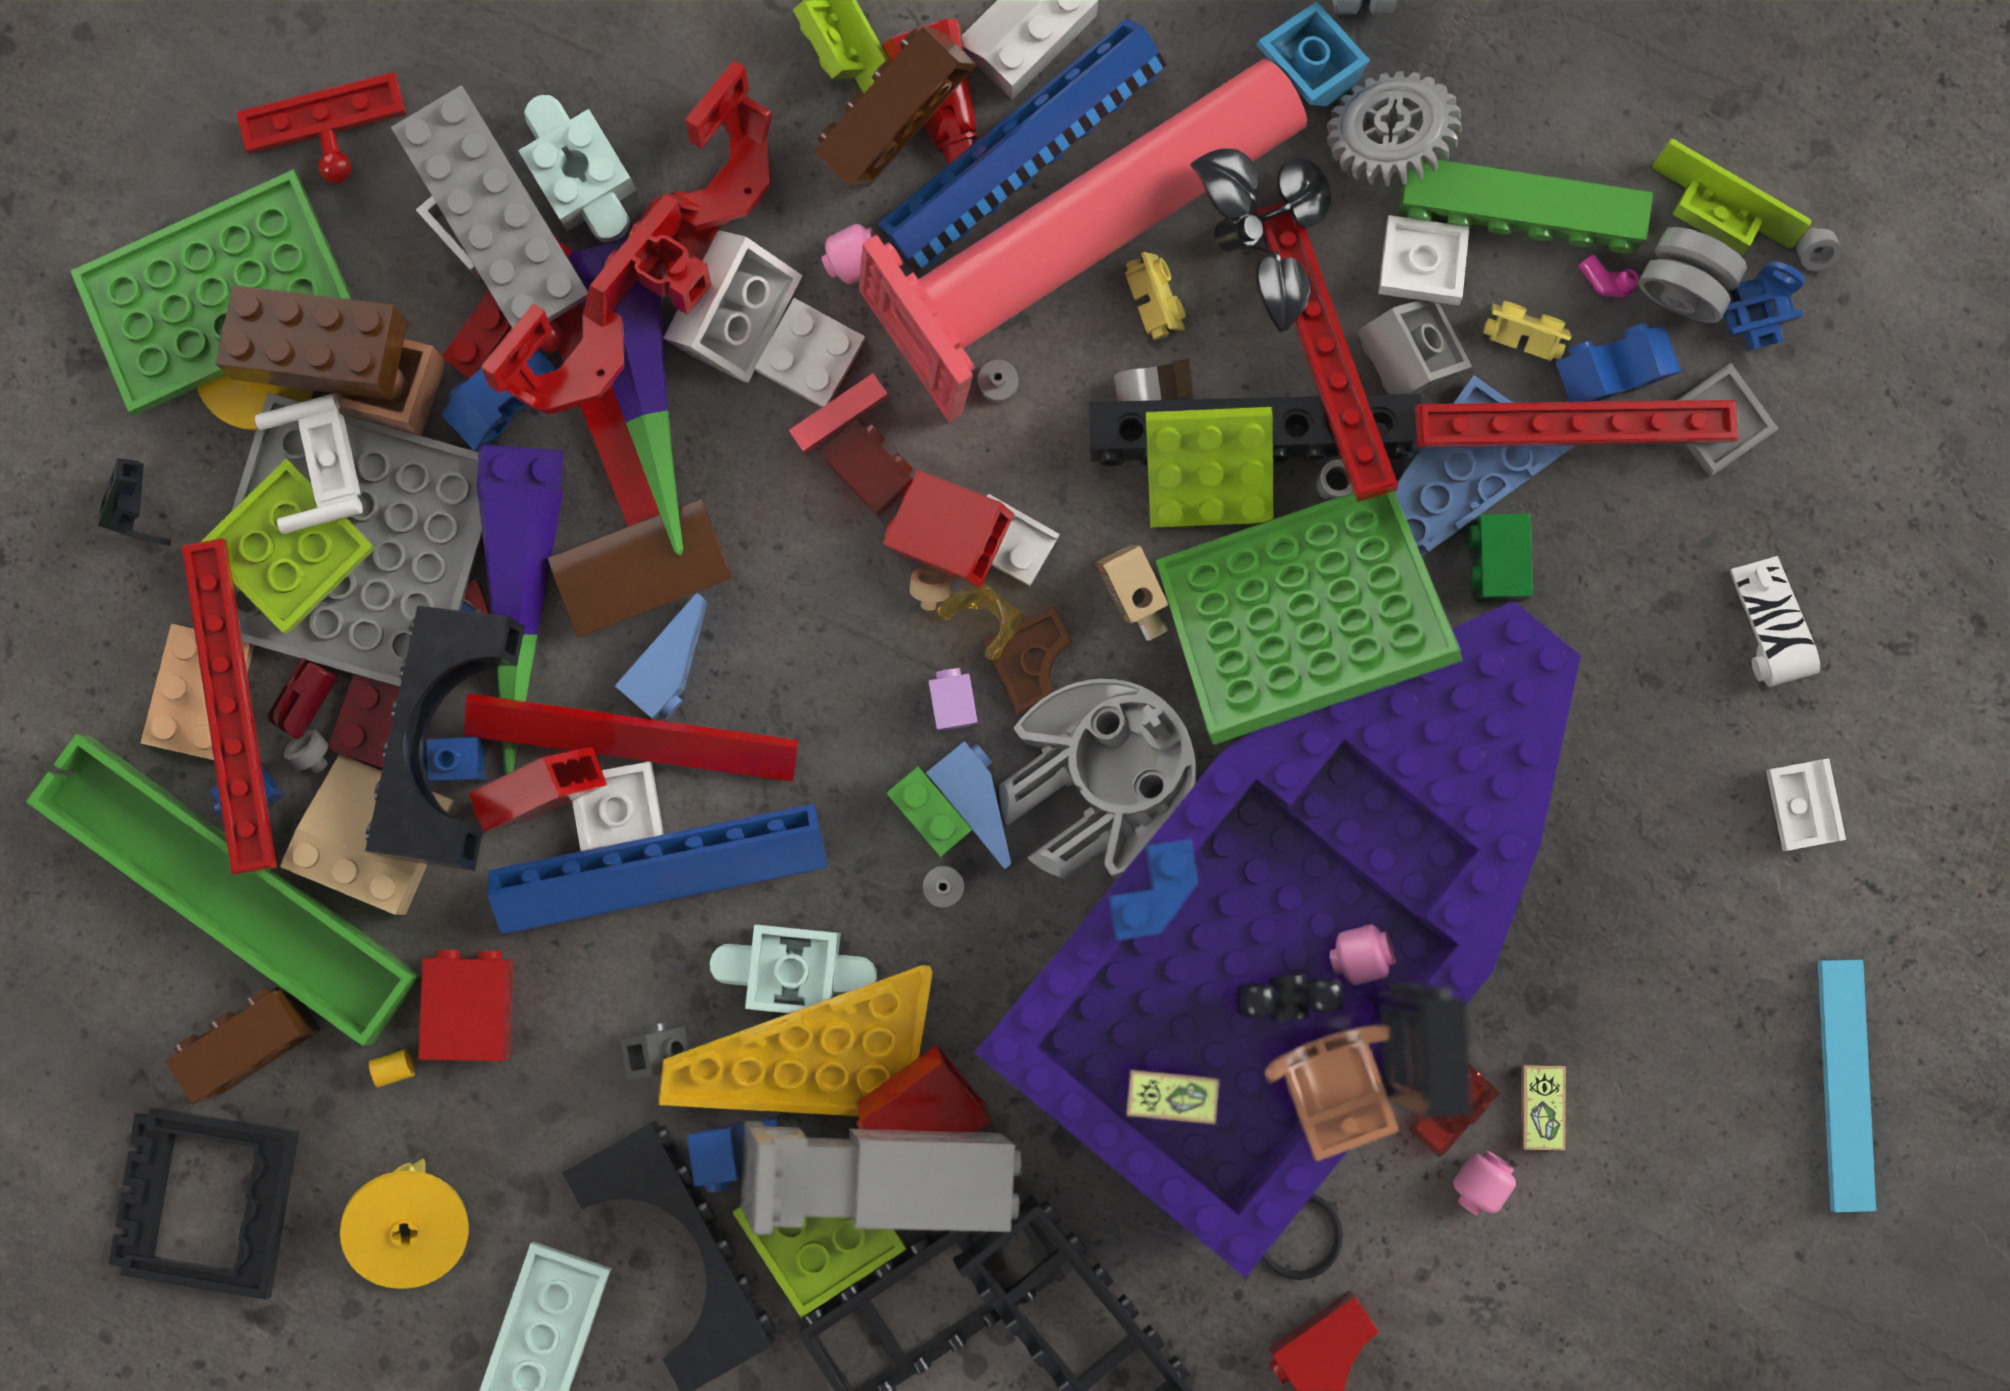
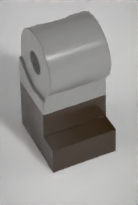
[1114,359,1194,401]

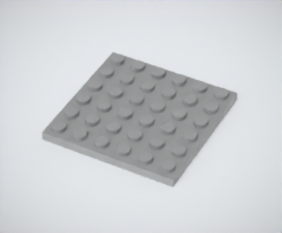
[231,393,483,687]

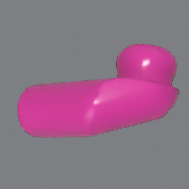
[1578,254,1639,298]

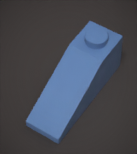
[615,593,708,720]
[926,741,1011,870]

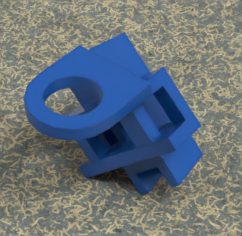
[1724,261,1806,350]

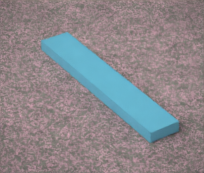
[1818,959,1876,1212]

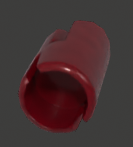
[267,658,337,739]

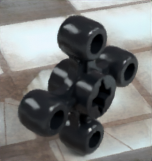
[1235,975,1344,1021]

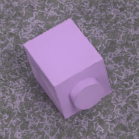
[928,668,978,732]

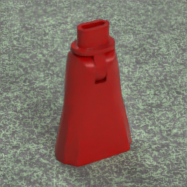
[882,19,977,165]

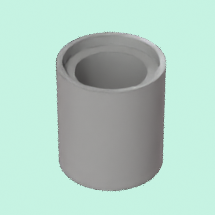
[1316,459,1353,501]

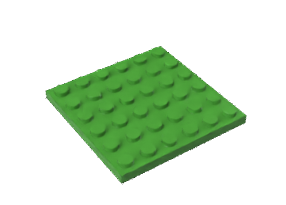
[1155,492,1463,745]

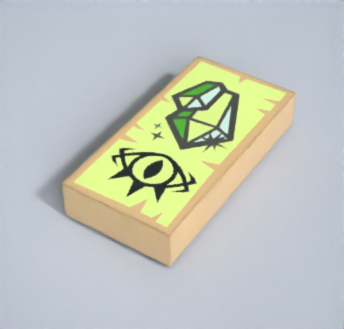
[1521,1065,1566,1150]
[1127,1070,1219,1124]

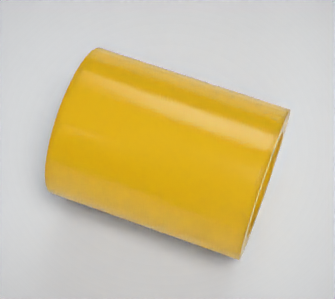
[369,1048,415,1088]

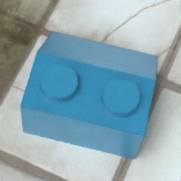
[1257,1,1370,106]

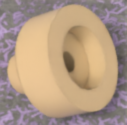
[909,568,952,610]

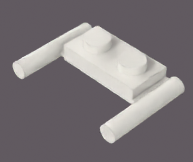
[255,393,362,534]

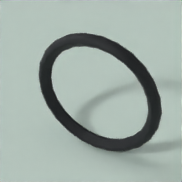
[1261,1194,1343,1280]

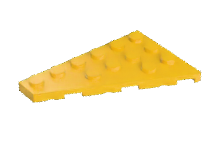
[658,965,932,1116]

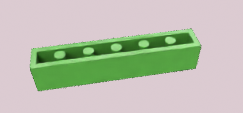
[1397,160,1653,253]

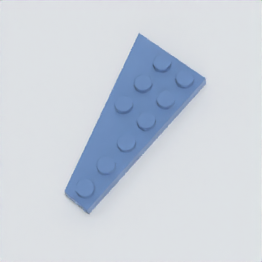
[1395,375,1574,557]

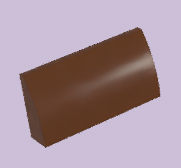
[548,498,732,638]

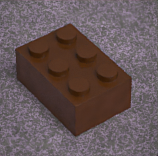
[165,987,321,1104]

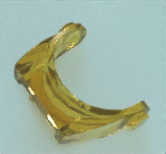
[937,583,1023,660]

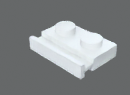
[987,494,1060,587]
[1766,758,1846,851]

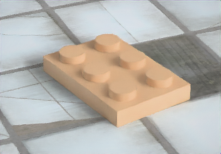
[141,624,255,760]

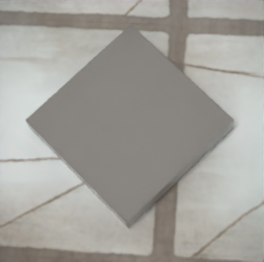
[1678,363,1779,477]

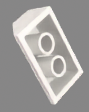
[962,0,1098,100]
[663,230,803,383]

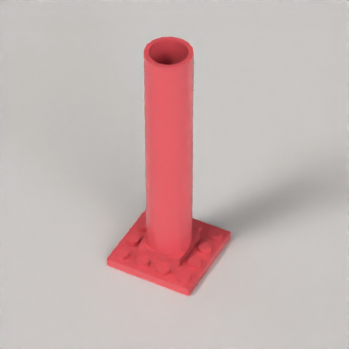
[858,58,1307,423]

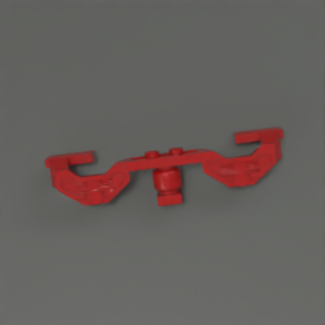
[481,61,772,415]

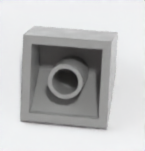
[1357,300,1472,394]

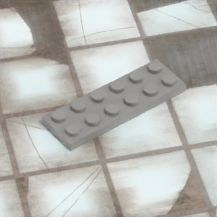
[391,85,588,328]

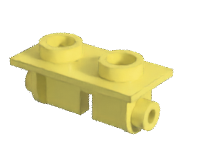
[1125,252,1185,340]
[1483,301,1571,361]

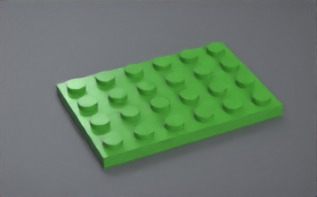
[70,169,352,417]

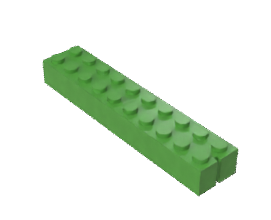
[26,734,422,1046]

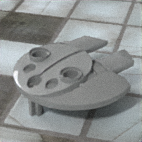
[999,679,1198,880]

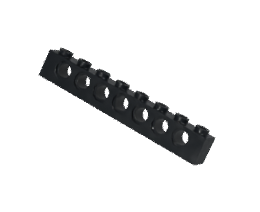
[1089,394,1421,467]

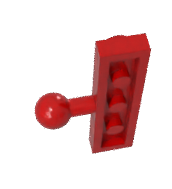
[236,72,407,184]
[442,239,572,379]

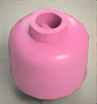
[822,224,878,285]
[1330,925,1396,985]
[1453,1150,1516,1216]

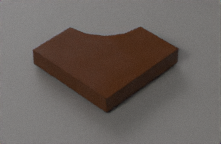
[981,605,1073,716]

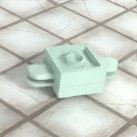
[518,95,637,243]
[710,924,877,1013]

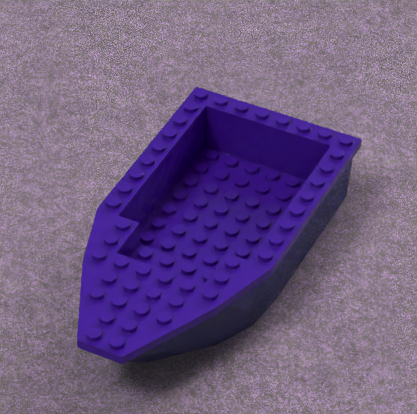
[975,601,1581,1278]

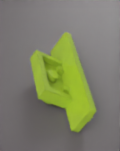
[793,0,889,93]
[1652,139,1812,256]

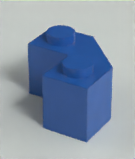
[1556,323,1681,402]
[441,349,557,451]
[1108,839,1198,940]
[687,1116,780,1192]

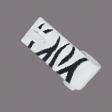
[1729,556,1820,687]

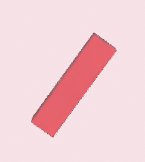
[789,373,889,455]

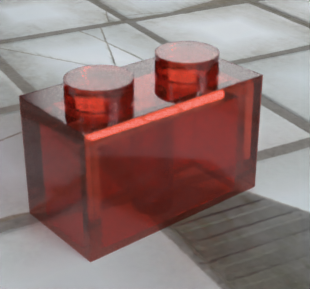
[820,419,913,517]

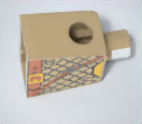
[1095,544,1169,641]

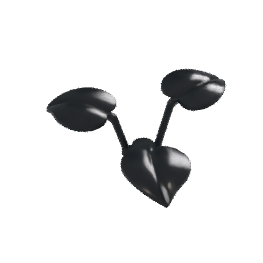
[1190,148,1331,332]

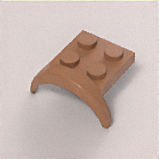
[1265,1025,1399,1161]

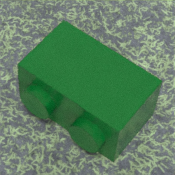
[1468,514,1533,601]

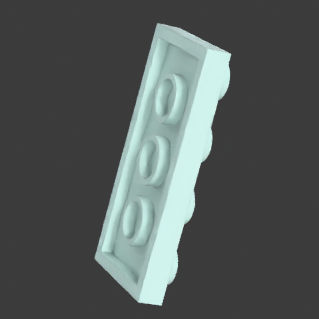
[479,1241,612,1391]

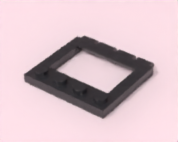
[108,1107,299,1300]

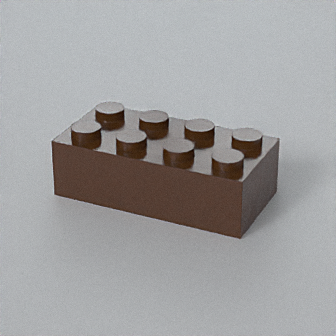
[814,27,977,187]
[215,285,408,400]

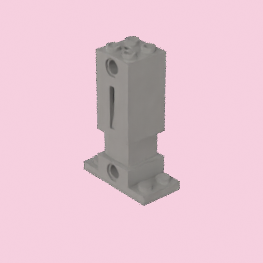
[740,1121,1021,1234]

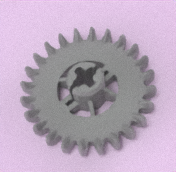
[1327,71,1462,187]

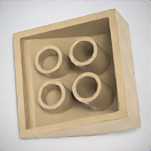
[280,754,455,915]

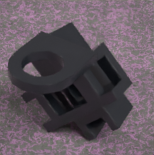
[98,458,172,546]

